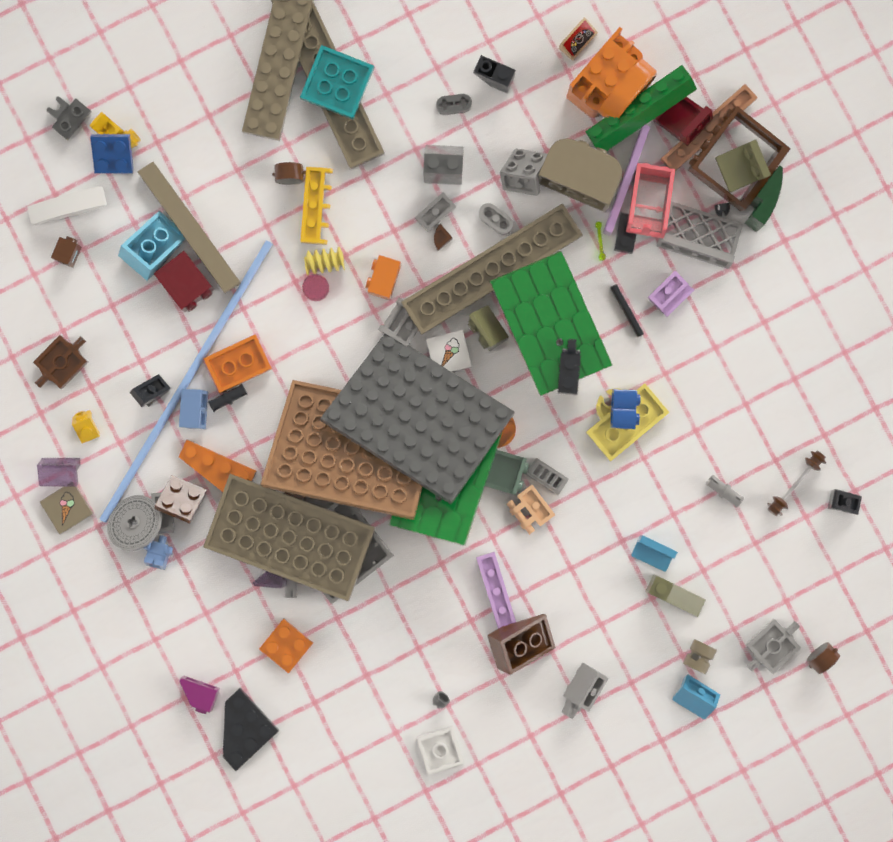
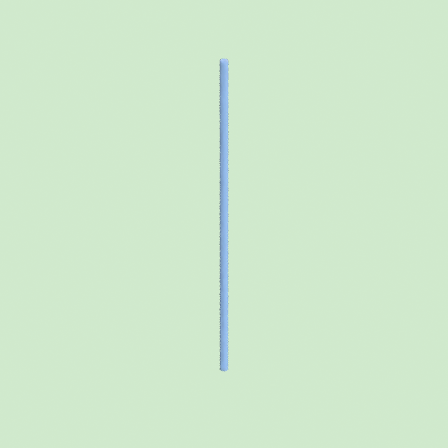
[100,240,273,523]

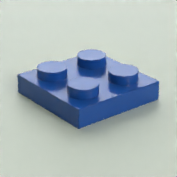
[90,134,134,173]

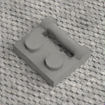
[378,297,418,347]

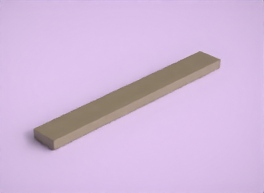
[137,161,241,294]

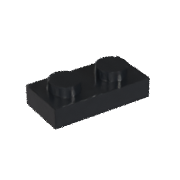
[613,212,637,254]

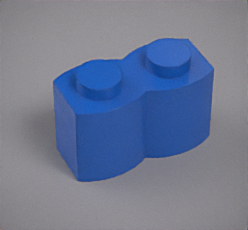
[610,389,640,429]

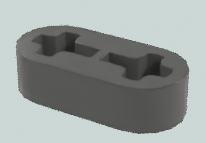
[436,94,472,115]

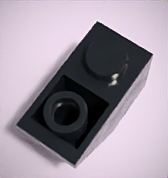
[473,55,516,93]

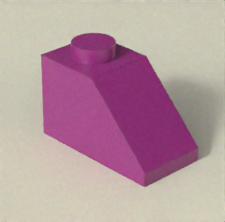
[179,676,220,714]

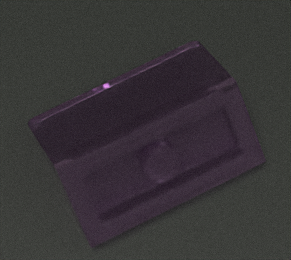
[37,458,81,487]

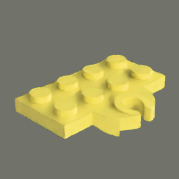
[586,383,670,462]

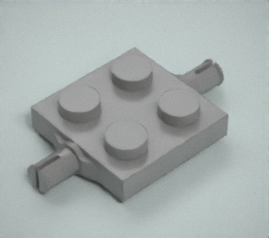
[745,619,801,674]

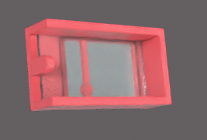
[626,163,675,239]

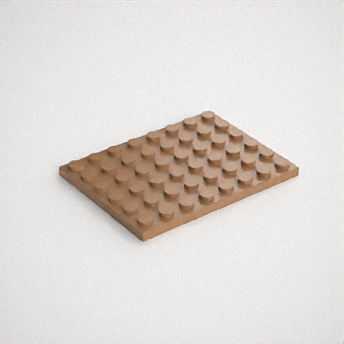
[261,380,423,520]

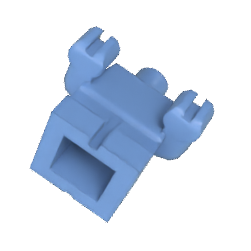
[144,535,173,570]

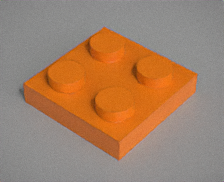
[259,619,314,673]

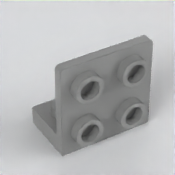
[500,149,547,196]

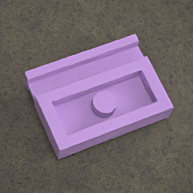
[647,271,694,318]

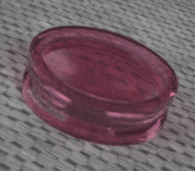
[302,274,329,301]

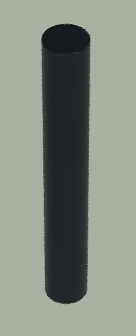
[610,284,644,338]

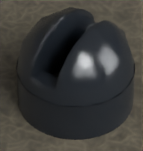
[714,203,730,217]

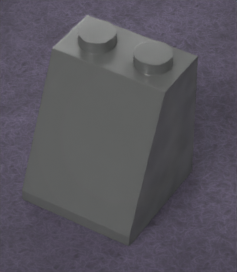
[423,145,464,185]

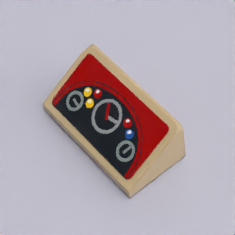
[559,17,598,61]

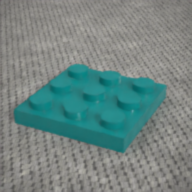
[300,45,375,120]

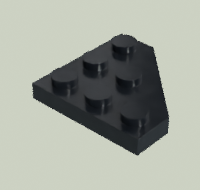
[223,687,279,771]

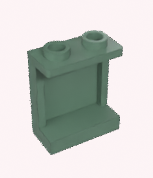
[485,450,529,495]

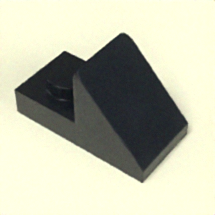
[130,374,171,407]
[828,489,862,515]

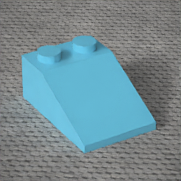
[118,211,185,280]

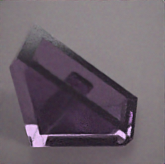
[252,571,285,588]

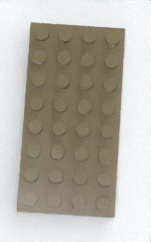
[203,474,376,601]

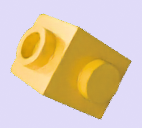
[90,112,125,134]
[72,410,100,444]

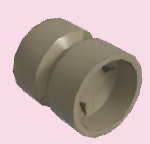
[683,639,717,675]

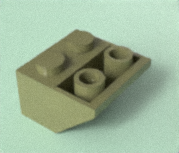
[468,305,509,351]

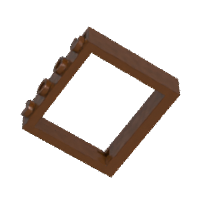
[687,106,791,211]

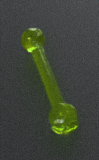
[595,221,606,261]

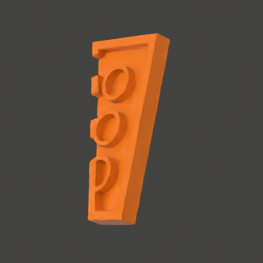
[179,439,257,492]

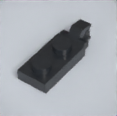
[558,339,581,395]

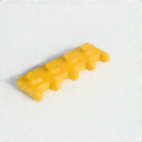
[300,167,333,245]

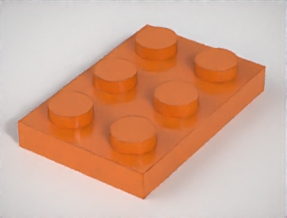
[203,334,272,393]

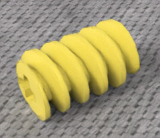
[304,247,345,275]

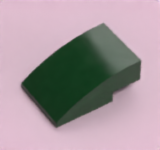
[744,165,783,232]

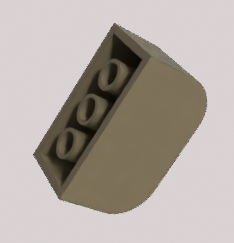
[538,138,622,213]

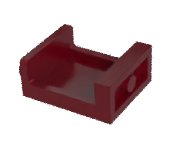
[653,97,713,146]
[154,251,214,312]

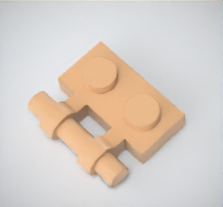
[506,485,555,535]

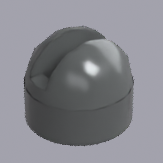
[433,691,450,709]

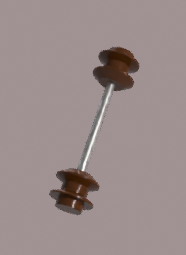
[767,451,826,516]

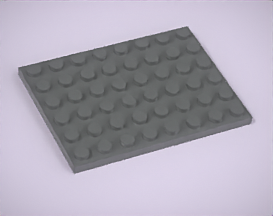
[321,334,515,504]

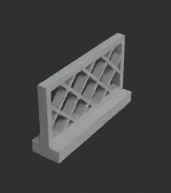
[656,201,743,269]

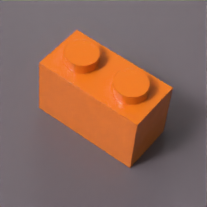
[365,255,401,300]

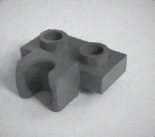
[46,96,92,140]

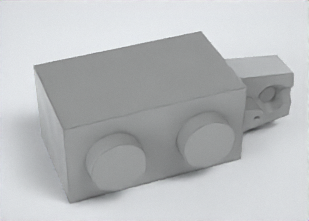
[562,662,609,719]

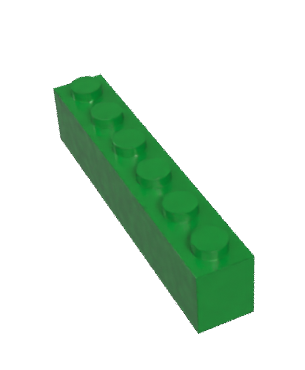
[585,65,697,151]

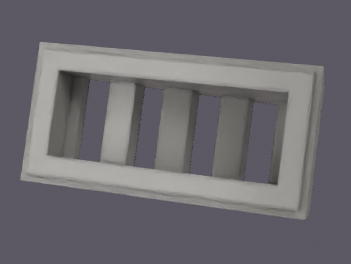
[526,458,569,495]

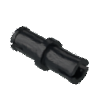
[208,384,248,412]

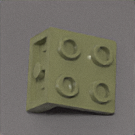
[715,139,771,192]

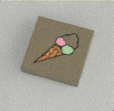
[40,481,94,534]

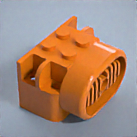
[566,27,657,118]

